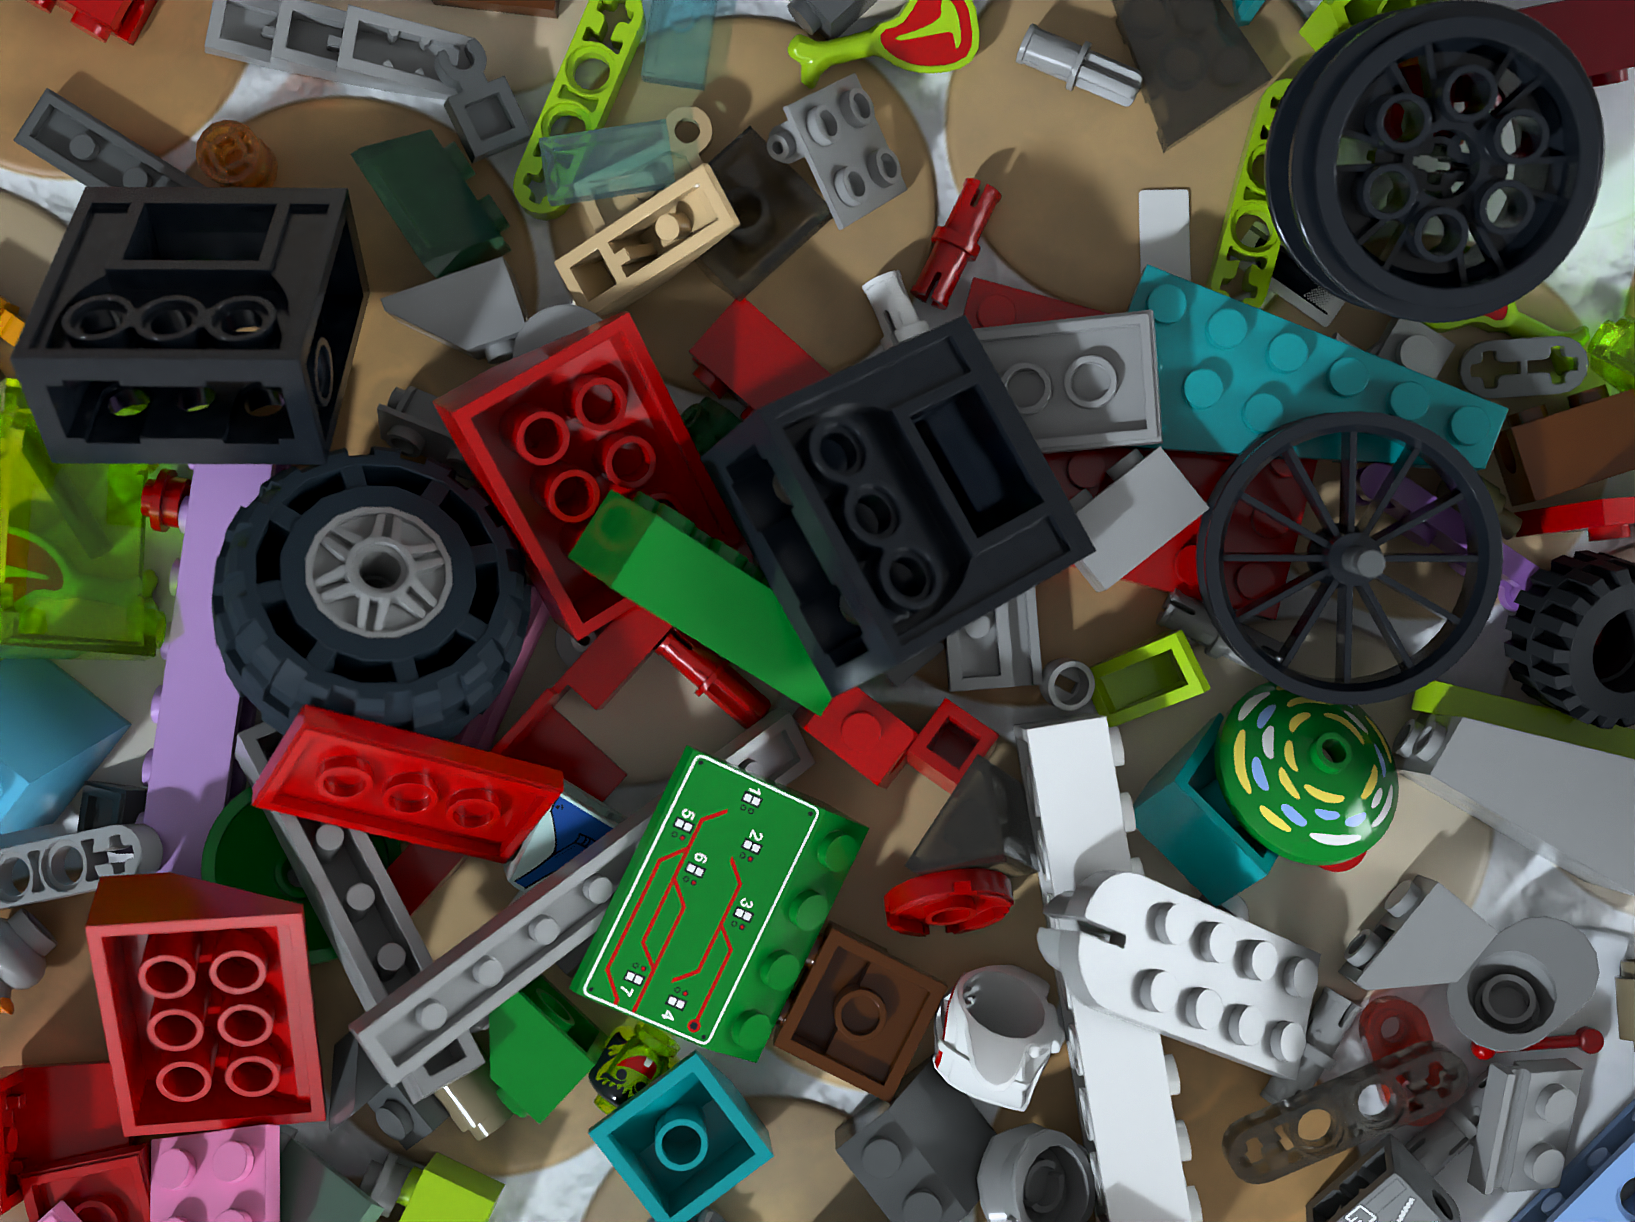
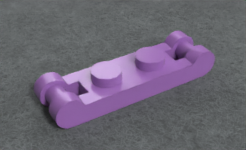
[1355,463,1540,612]

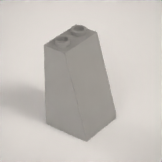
[1392,713,1635,896]

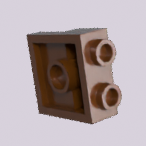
[773,921,948,1103]

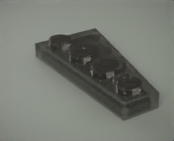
[1112,0,1273,153]

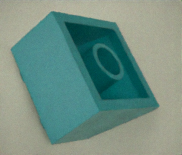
[1133,712,1279,907]
[588,1049,774,1222]

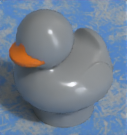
[0,908,58,1015]

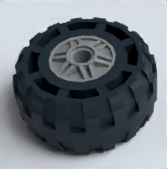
[212,446,531,741]

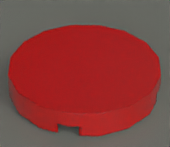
[884,869,1014,937]

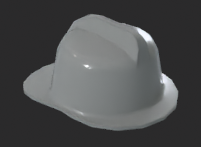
[1446,916,1600,1052]

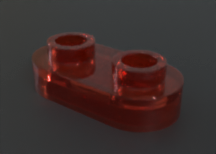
[1358,995,1450,1126]

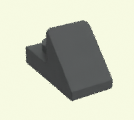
[329,1031,450,1150]

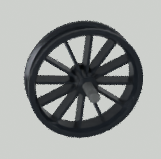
[1195,411,1503,705]

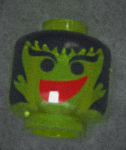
[588,1020,680,1115]

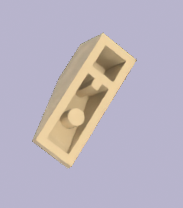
[554,163,741,316]

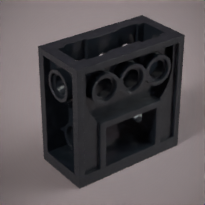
[10,187,370,465]
[700,315,1096,698]

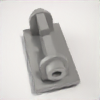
[377,386,476,481]

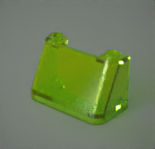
[0,377,166,661]

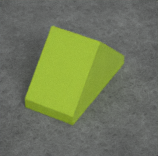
[1089,629,1211,727]

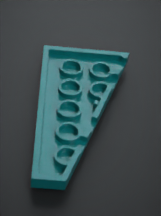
[1119,264,1509,471]

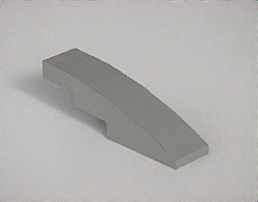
[204,0,473,100]

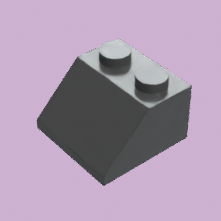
[835,1053,997,1222]

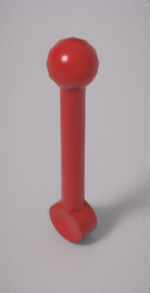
[1470,1026,1604,1060]

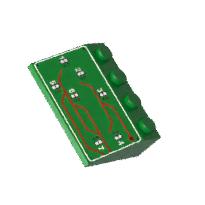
[569,745,870,1063]

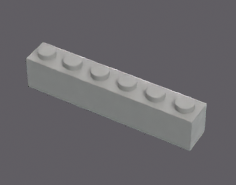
[234,722,485,1104]

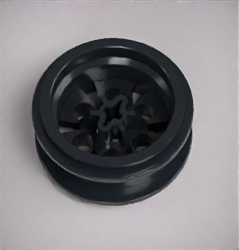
[1264,0,1605,323]

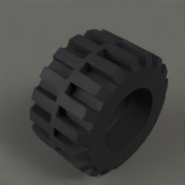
[1504,550,1635,729]

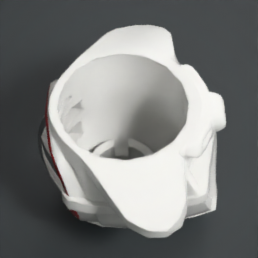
[933,965,1065,1112]

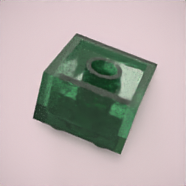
[350,129,511,279]

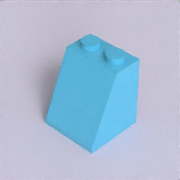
[0,647,132,835]

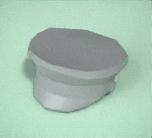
[976,1123,1096,1222]

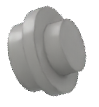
[358,1152,410,1218]

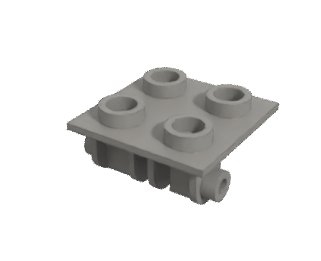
[767,73,908,230]

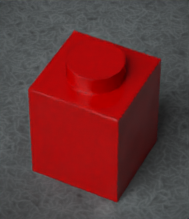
[907,698,999,800]

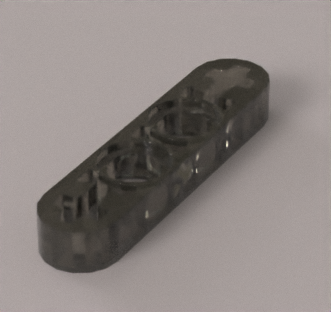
[1221,1041,1469,1185]

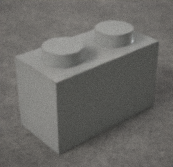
[1069,446,1210,592]

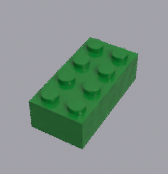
[568,489,832,716]

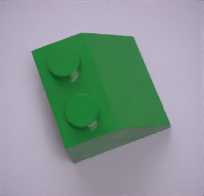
[489,974,610,1125]

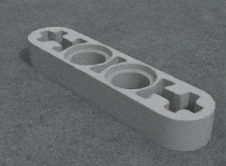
[0,824,163,910]

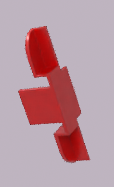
[386,604,674,917]

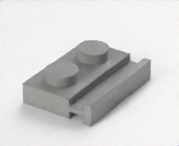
[944,587,1043,692]
[1467,1058,1584,1195]

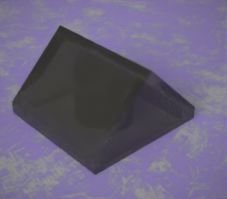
[694,126,833,302]
[905,754,1040,878]

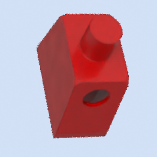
[792,686,919,789]

